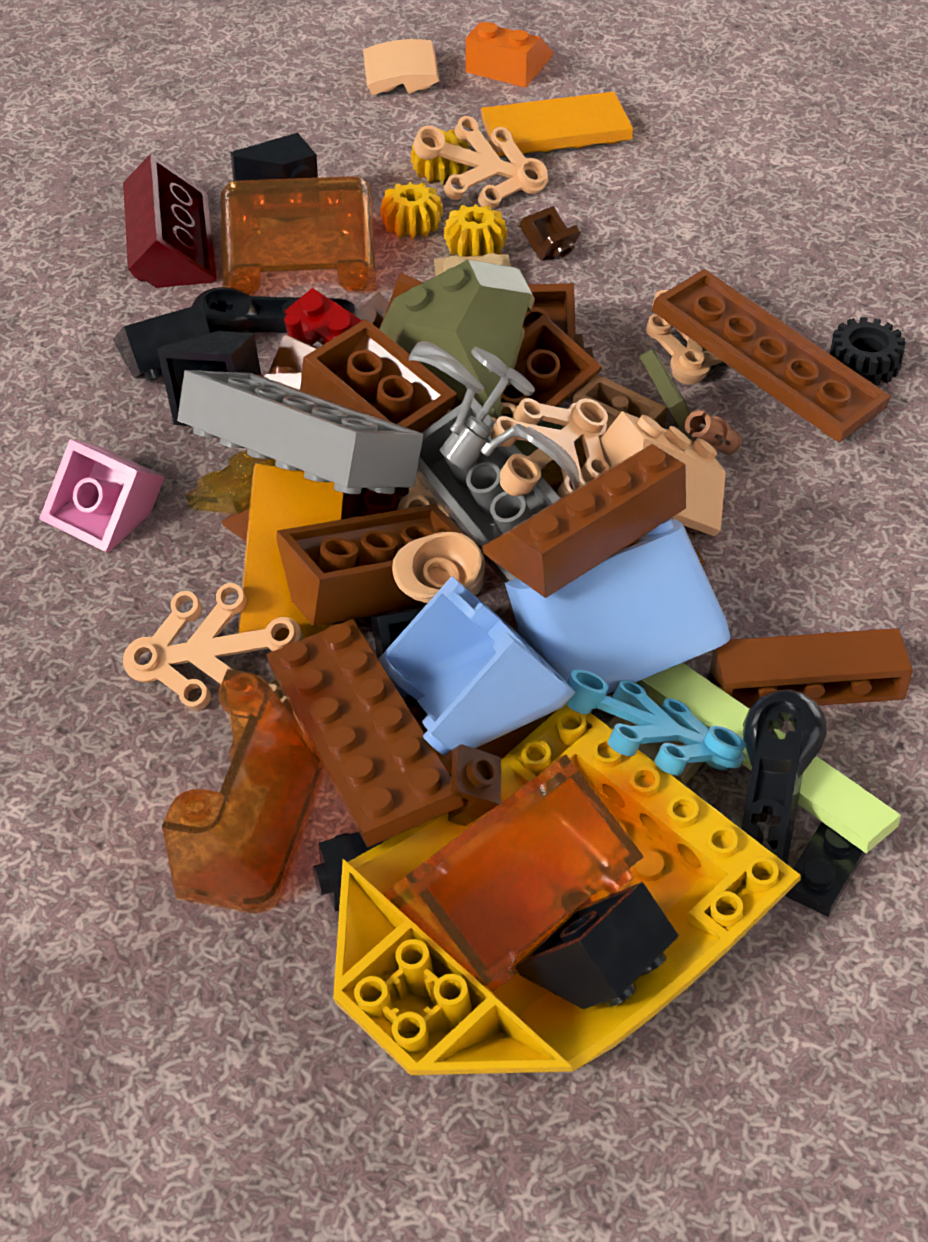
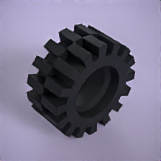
[830,317,905,386]

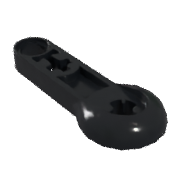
[192,287,356,333]
[741,689,827,864]

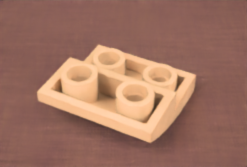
[363,39,440,96]

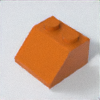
[466,22,553,88]

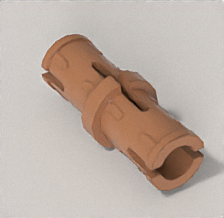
[685,410,742,455]

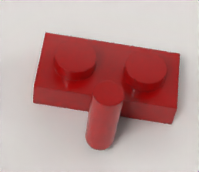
[284,288,363,345]

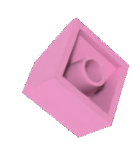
[39,439,165,552]

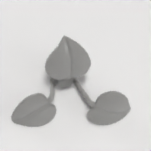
[409,341,580,489]

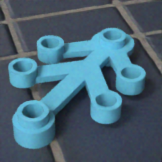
[566,670,746,775]

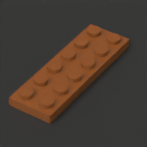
[652,269,891,443]
[266,619,464,848]

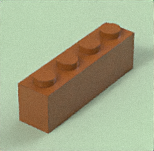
[710,628,913,708]

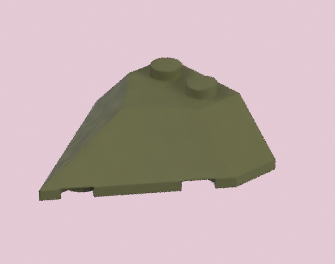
[380,260,535,419]

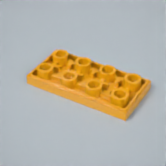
[481,91,633,157]
[237,464,343,641]

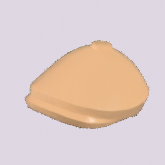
[392,532,485,603]

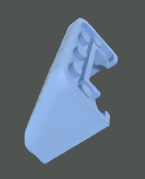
[505,518,730,695]
[378,576,576,756]

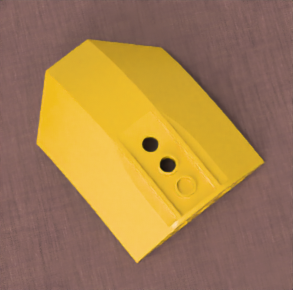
[333,704,801,1075]

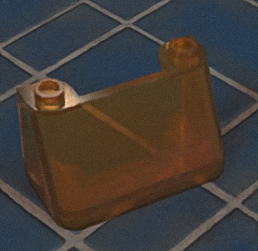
[220,176,376,296]
[162,669,324,913]
[382,754,644,992]

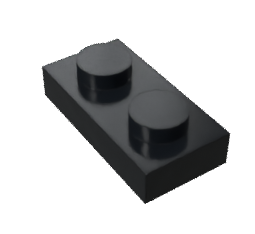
[785,822,865,917]

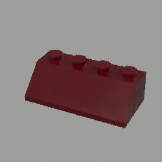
[123,154,217,288]

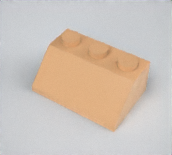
[600,411,726,536]

